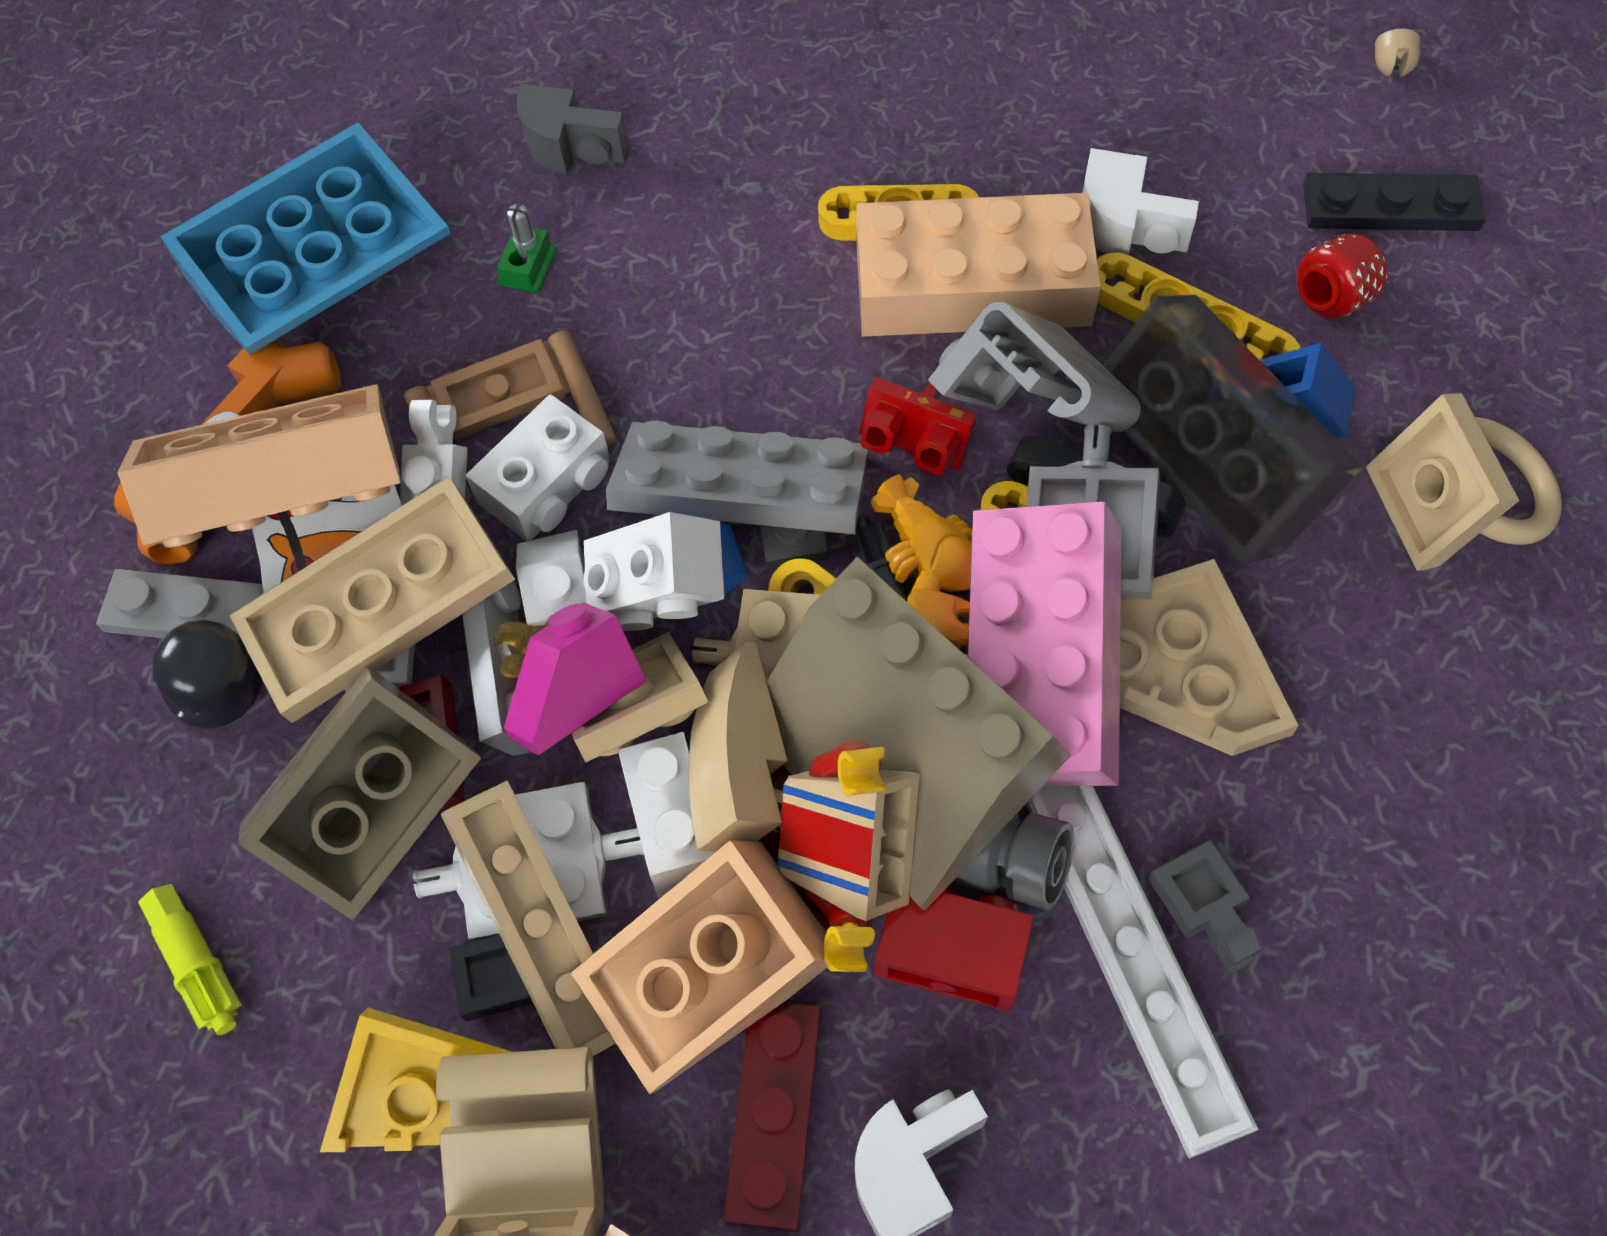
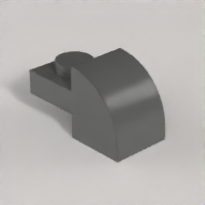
[517,84,629,174]

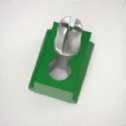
[497,204,557,294]

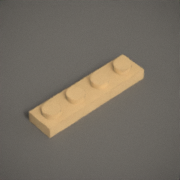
[441,781,616,1056]

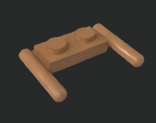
[404,330,616,503]

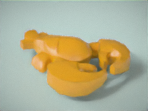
[870,474,973,649]

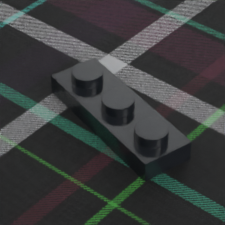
[1303,172,1485,231]

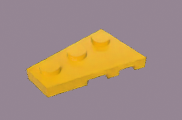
[320,1007,512,1152]

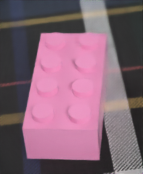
[968,501,1122,786]

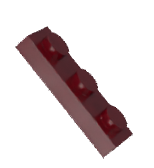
[723,1003,821,1232]

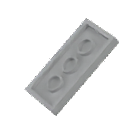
[606,421,868,534]

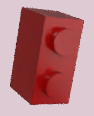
[874,886,1033,1012]

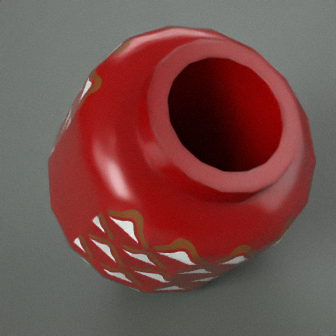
[1297,233,1387,319]

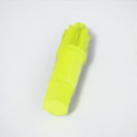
[138,884,242,1035]

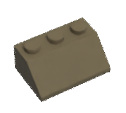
[238,666,481,920]

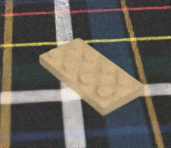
[230,476,515,723]

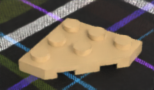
[1120,559,1299,756]

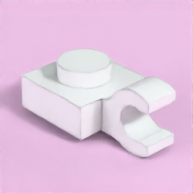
[400,400,467,506]

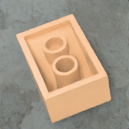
[571,840,827,1094]

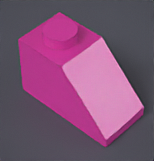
[503,603,646,755]

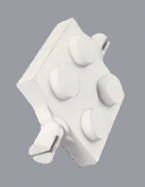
[413,782,644,942]

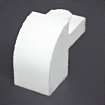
[1082,148,1199,255]
[855,1089,988,1236]

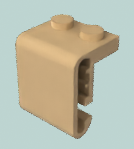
[434,1047,604,1236]

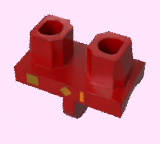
[859,377,977,476]

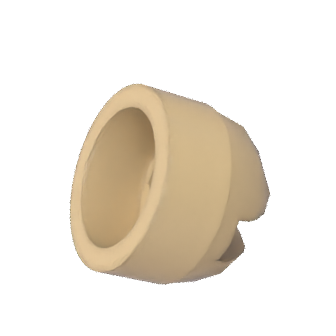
[1375,29,1421,77]

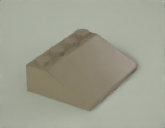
[766,557,1071,910]

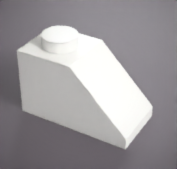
[516,530,586,636]

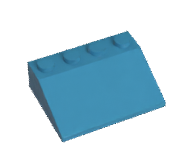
[160,123,451,355]

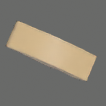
[688,641,787,852]

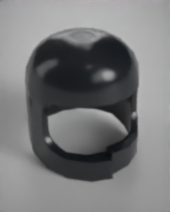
[152,620,261,729]

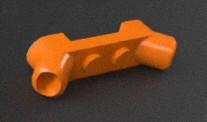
[114,340,341,565]

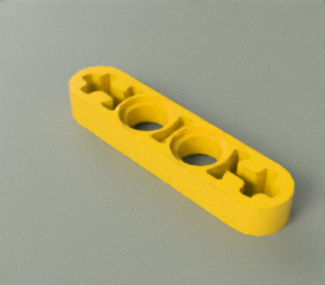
[1097,252,1300,369]

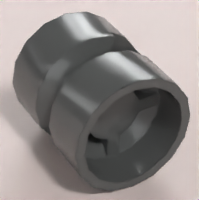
[953,813,1074,911]

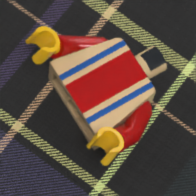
[772,739,920,972]

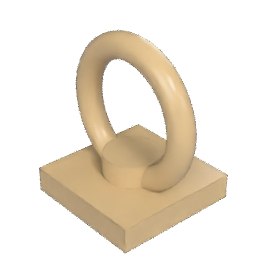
[1366,393,1562,571]

